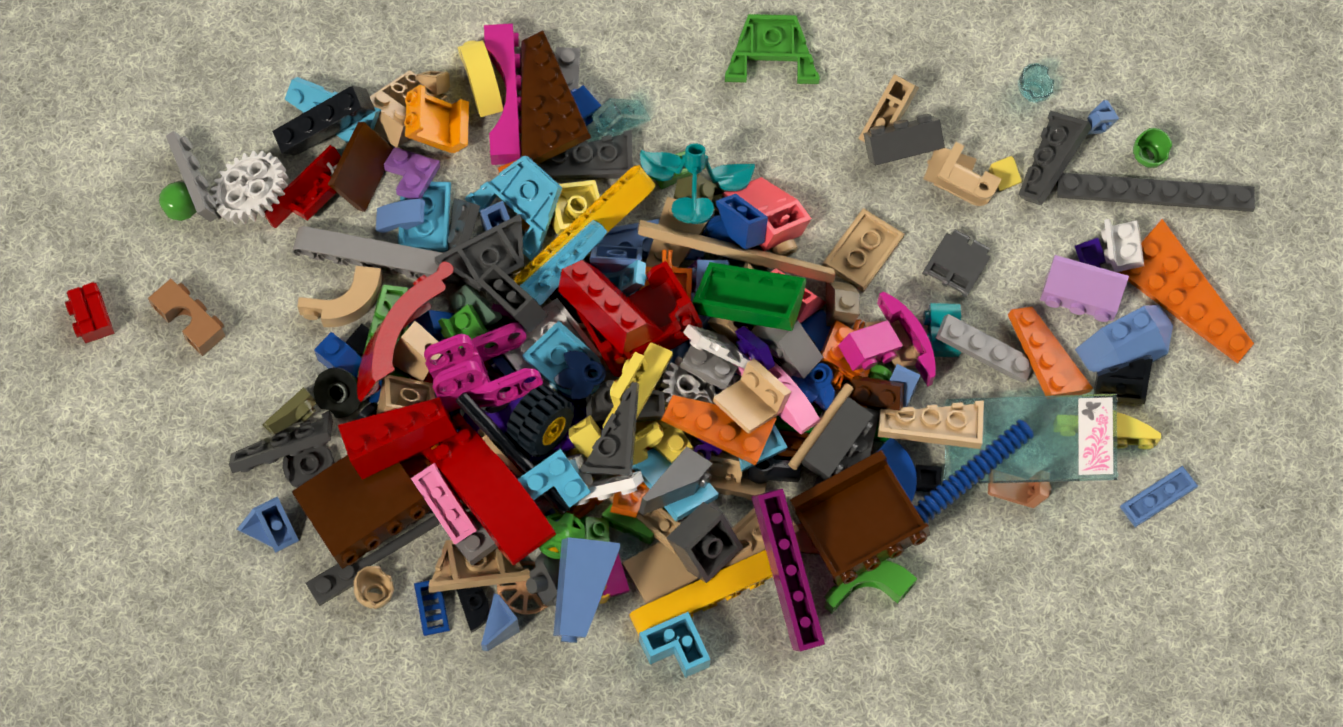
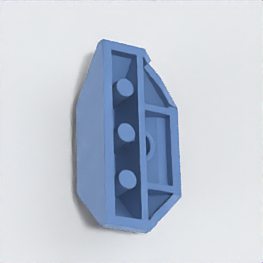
[1075,305,1173,372]

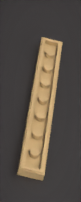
[638,220,835,283]

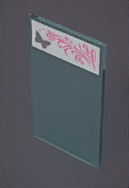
[943,394,1119,484]

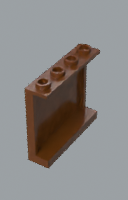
[790,450,930,586]
[291,455,431,569]

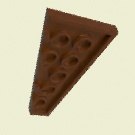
[521,30,592,165]

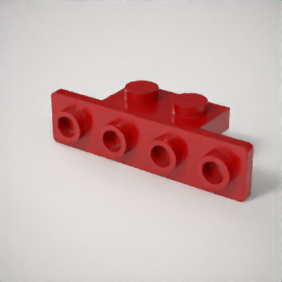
[264,145,341,228]

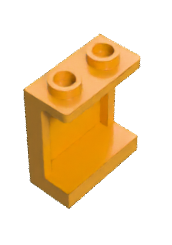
[404,84,469,153]

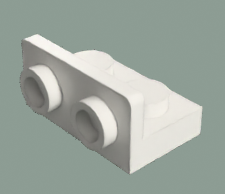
[1101,219,1144,272]

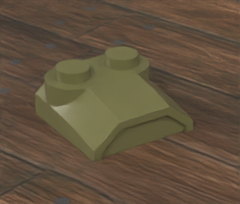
[262,387,317,435]

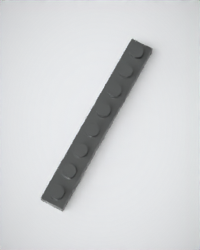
[1057,173,1255,212]

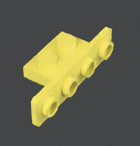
[602,343,673,428]

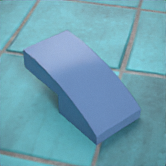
[376,199,425,233]

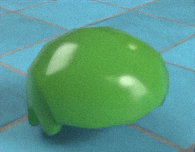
[1133,128,1172,168]
[159,181,197,221]

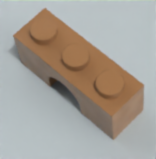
[148,278,225,356]

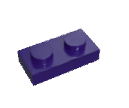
[735,326,775,370]

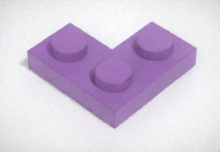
[384,147,440,199]

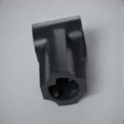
[747,457,801,484]

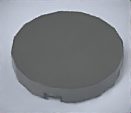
[282,446,335,488]

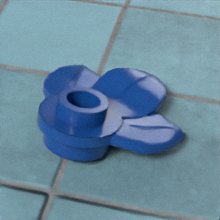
[790,363,835,411]

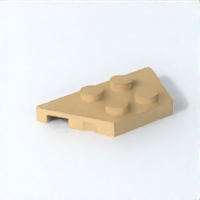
[429,540,530,593]

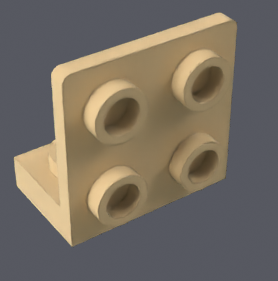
[713,358,792,433]

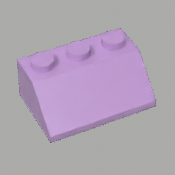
[1040,255,1129,322]

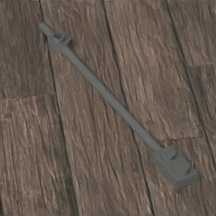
[306,458,546,606]

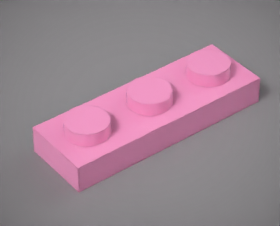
[411,463,478,545]

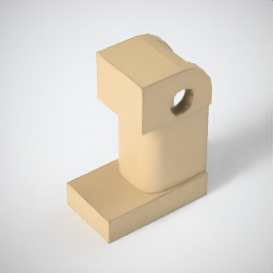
[933,142,1002,206]

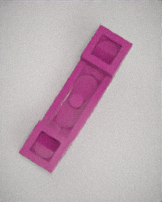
[877,292,936,387]

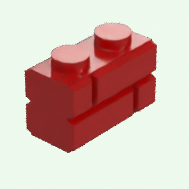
[65,282,115,344]

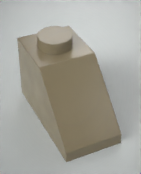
[826,281,860,328]

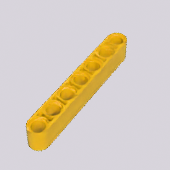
[513,165,655,286]
[629,550,804,635]

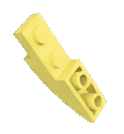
[1054,411,1161,450]

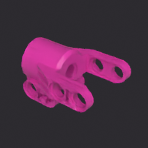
[424,323,543,413]

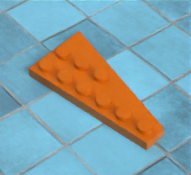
[1117,219,1254,364]

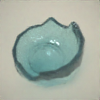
[1017,63,1055,103]

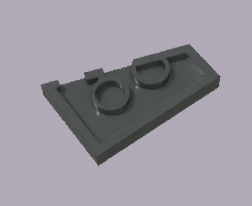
[586,375,665,425]

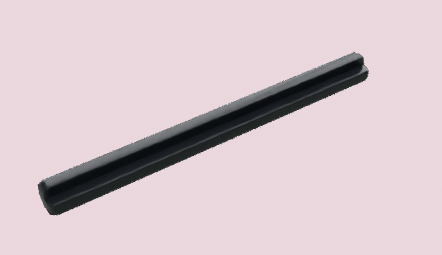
[456,392,570,515]

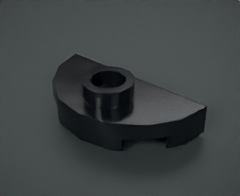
[456,587,489,633]

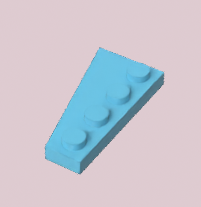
[285,77,381,143]

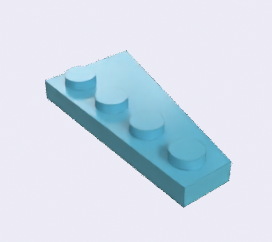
[520,220,607,306]

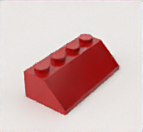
[558,260,663,355]

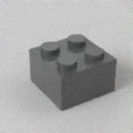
[666,502,743,583]

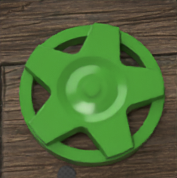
[538,512,586,559]

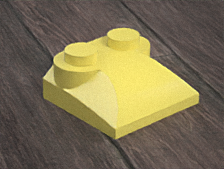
[551,180,600,235]

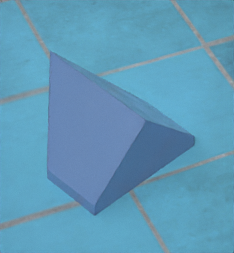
[237,496,299,553]
[481,594,520,651]

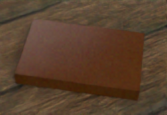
[328,122,393,212]

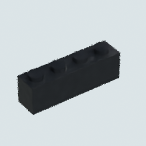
[272,85,375,156]

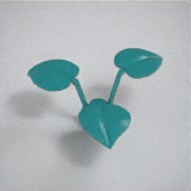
[640,143,755,224]

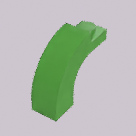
[824,560,917,614]

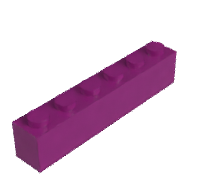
[751,489,825,652]

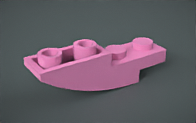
[731,354,820,434]

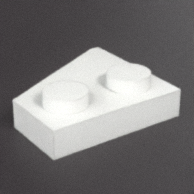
[683,324,750,369]

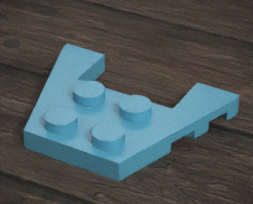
[465,156,562,261]

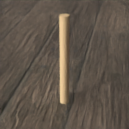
[788,383,854,470]

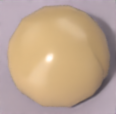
[353,566,394,609]

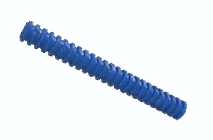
[914,419,1034,524]

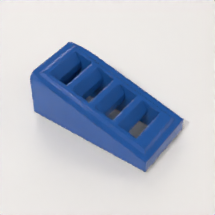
[414,581,450,636]

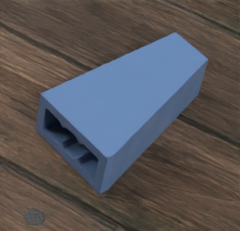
[553,537,620,643]

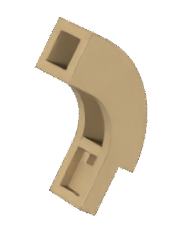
[297,266,383,327]

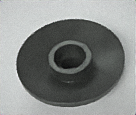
[313,367,360,418]

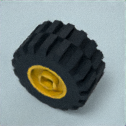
[506,385,574,457]

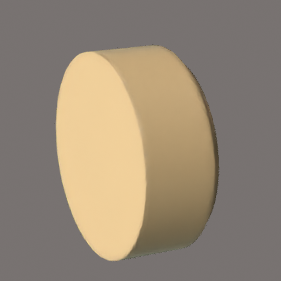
[772,239,798,256]

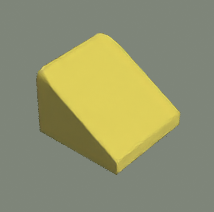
[989,156,1022,191]

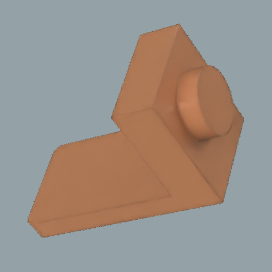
[988,470,1052,508]

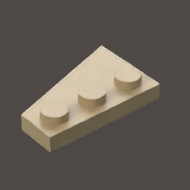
[723,508,799,568]

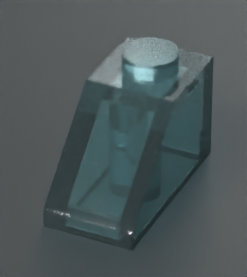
[591,98,651,136]

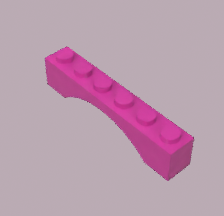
[484,23,522,165]

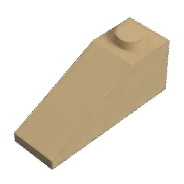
[858,74,919,142]

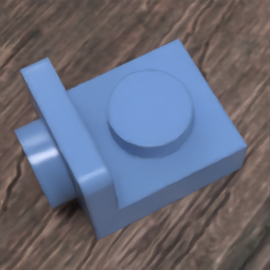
[1087,100,1119,135]

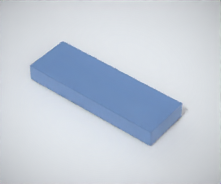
[1120,466,1198,528]

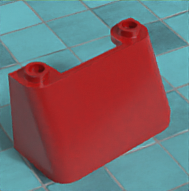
[577,261,702,377]

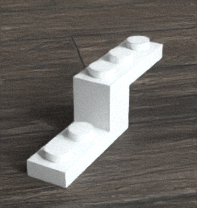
[511,453,644,506]

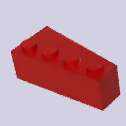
[338,397,457,480]

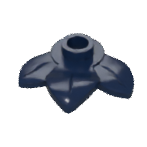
[554,351,606,400]

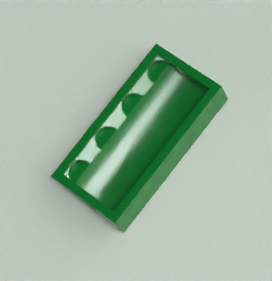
[692,262,806,331]

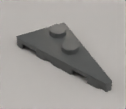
[580,382,639,476]

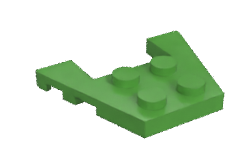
[725,14,820,84]

